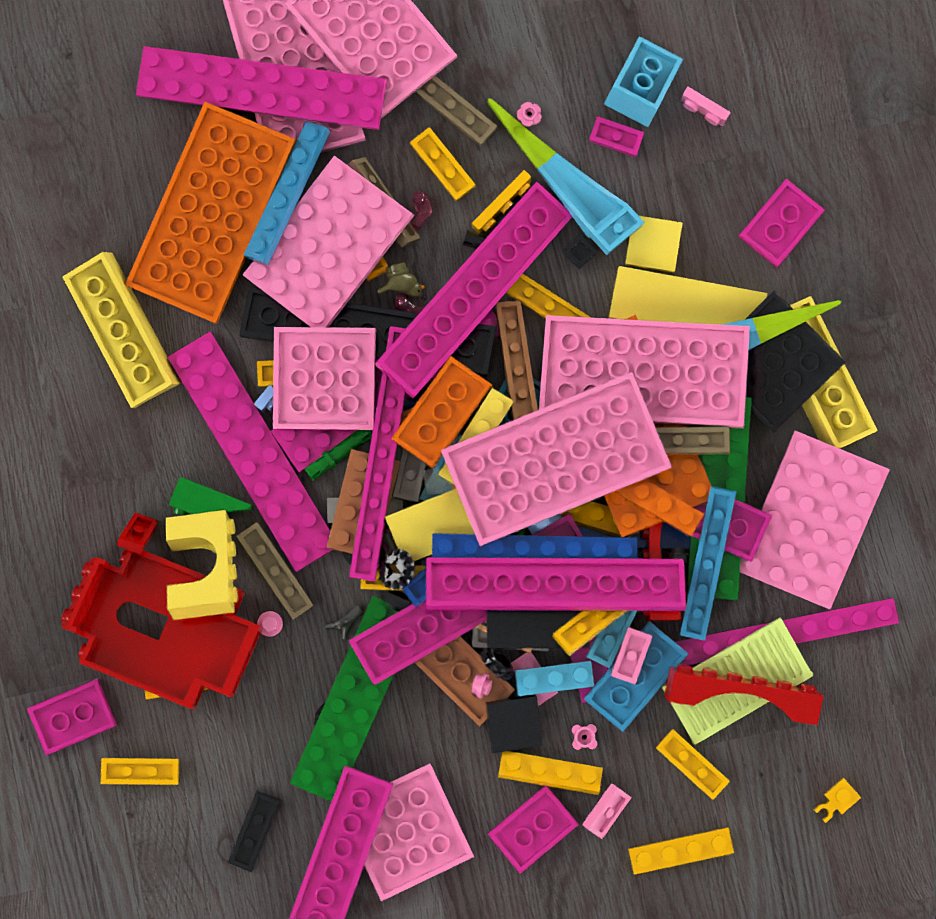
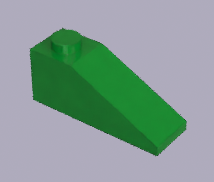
[169,477,253,516]

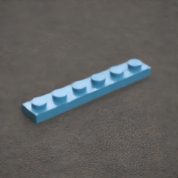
[243,121,330,265]
[680,486,736,641]

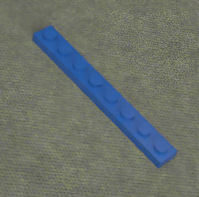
[432,533,637,559]

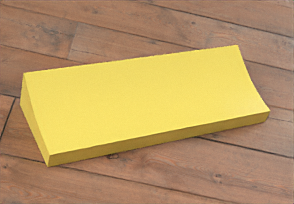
[63,252,182,408]
[609,266,768,325]
[790,296,878,449]
[385,489,475,561]

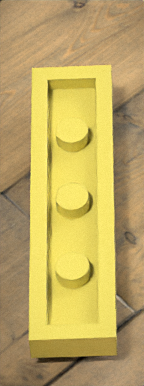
[438,388,514,485]

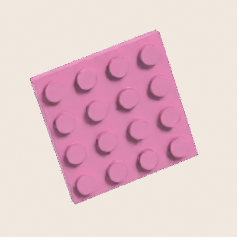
[273,327,376,430]
[364,763,474,901]

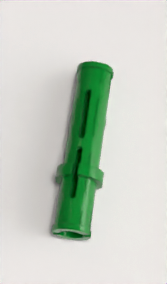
[304,430,372,481]

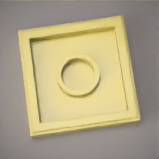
[625,216,682,273]

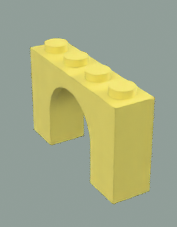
[166,510,238,620]

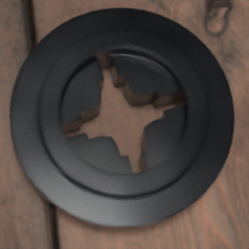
[377,548,415,590]
[481,647,515,681]

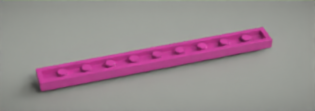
[349,326,406,582]
[675,598,899,665]

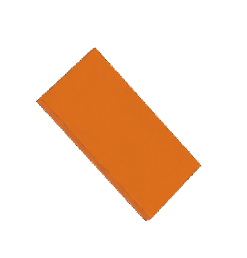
[391,356,492,469]

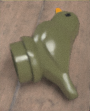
[377,262,425,297]

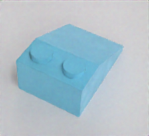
[604,36,683,127]

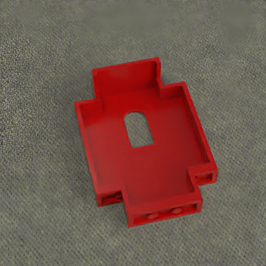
[61,549,263,711]

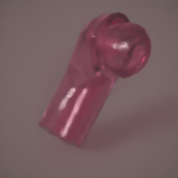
[410,191,432,230]
[394,293,426,314]

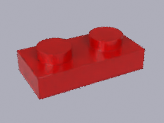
[117,512,158,554]

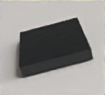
[485,694,542,753]

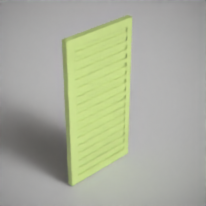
[661,617,813,745]

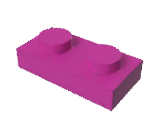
[589,116,644,158]

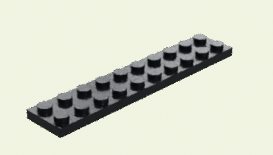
[239,287,496,377]

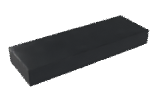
[228,790,280,872]

